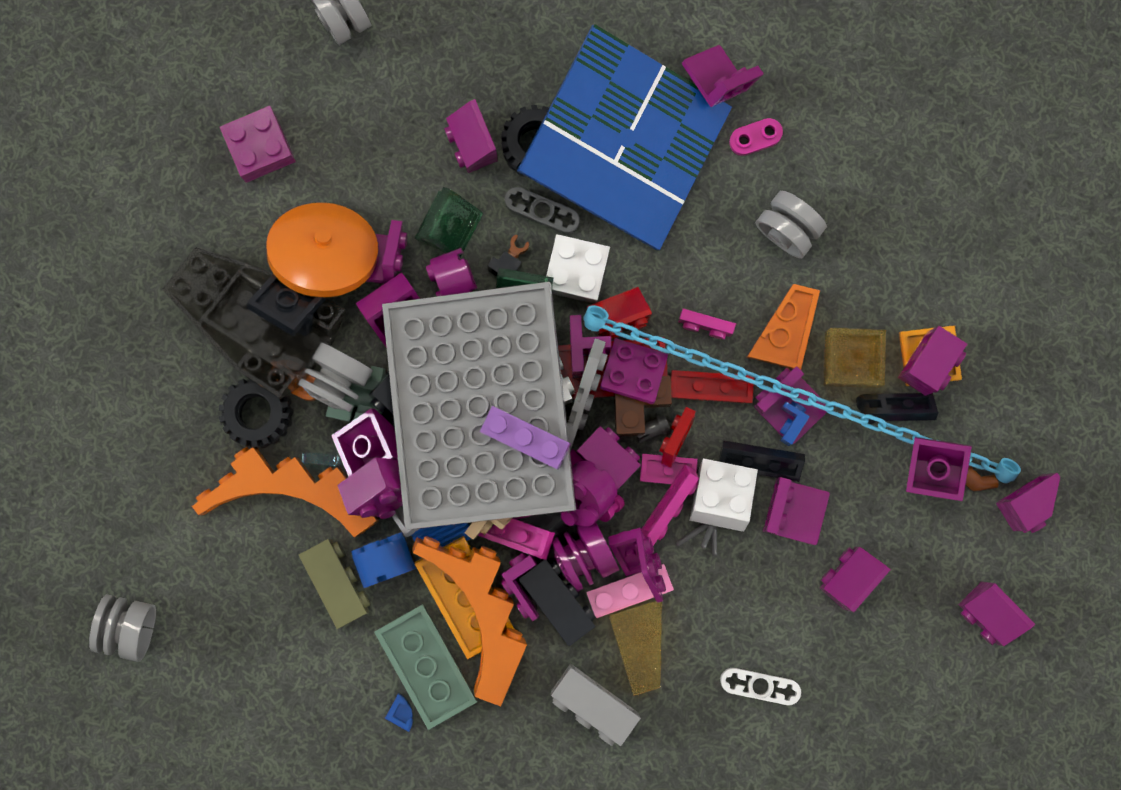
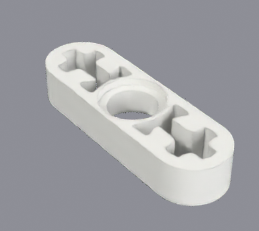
[720,668,801,705]

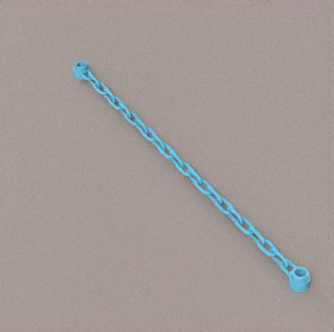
[584,305,1021,483]

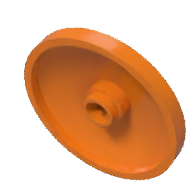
[267,203,378,297]

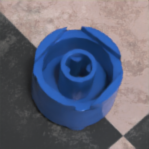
[351,532,416,588]

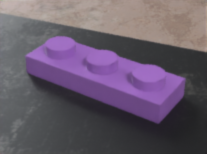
[480,406,571,470]

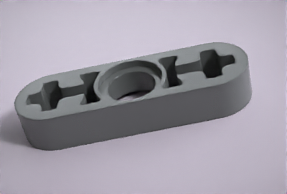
[505,187,580,234]

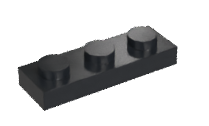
[718,440,805,482]

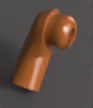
[965,466,998,491]

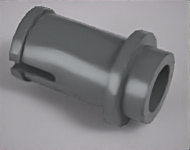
[638,415,671,443]

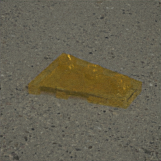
[609,600,662,696]

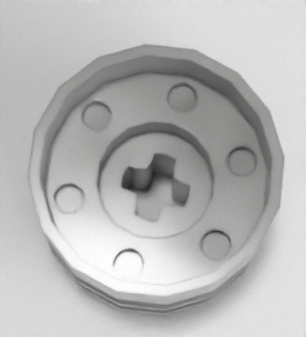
[298,342,373,412]
[89,594,156,662]

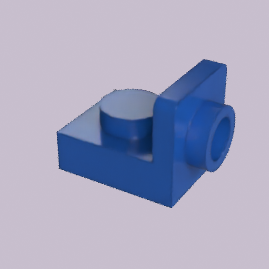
[779,401,810,446]

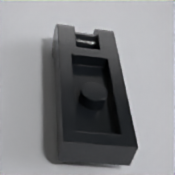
[856,393,938,425]

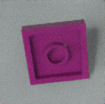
[569,315,611,378]

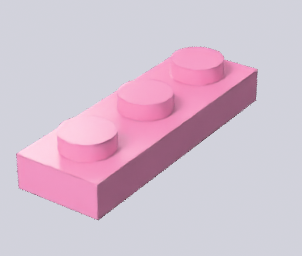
[586,564,674,618]

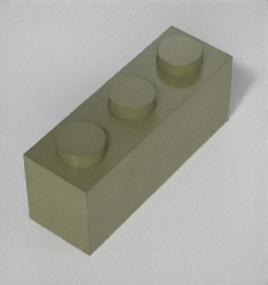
[299,539,371,629]

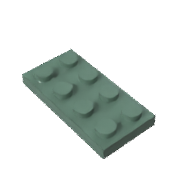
[374,604,477,730]

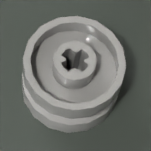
[311,0,372,45]
[755,190,827,259]

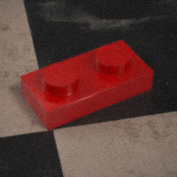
[659,407,696,468]

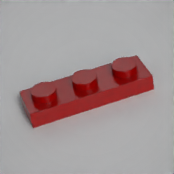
[671,370,754,404]

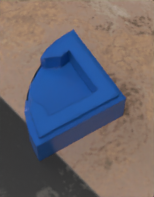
[385,693,413,732]

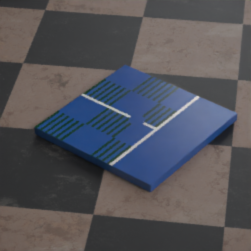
[517,24,732,250]

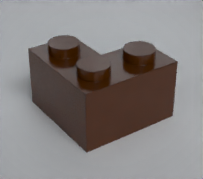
[614,376,672,436]

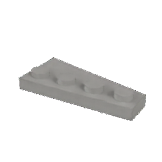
[567,339,607,451]

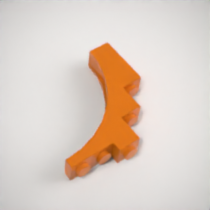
[192,447,379,537]
[412,536,527,706]

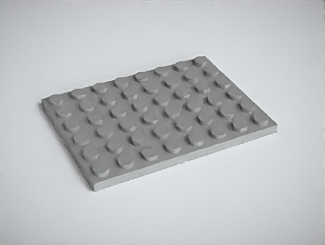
[382,282,576,530]

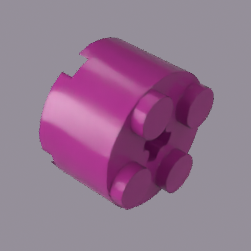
[426,248,478,297]
[560,461,617,527]

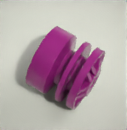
[552,523,619,592]

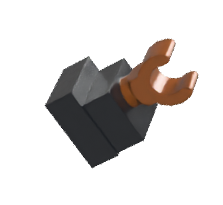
[488,235,529,285]

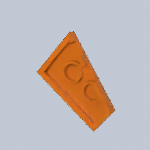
[747,284,820,370]

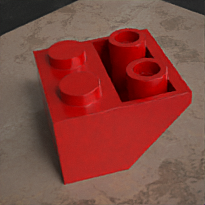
[587,287,652,340]

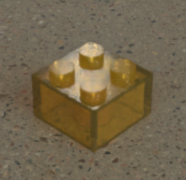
[824,328,886,388]

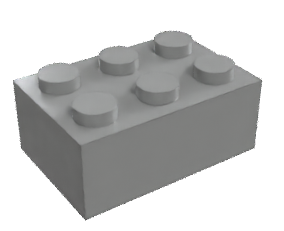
[551,663,641,746]

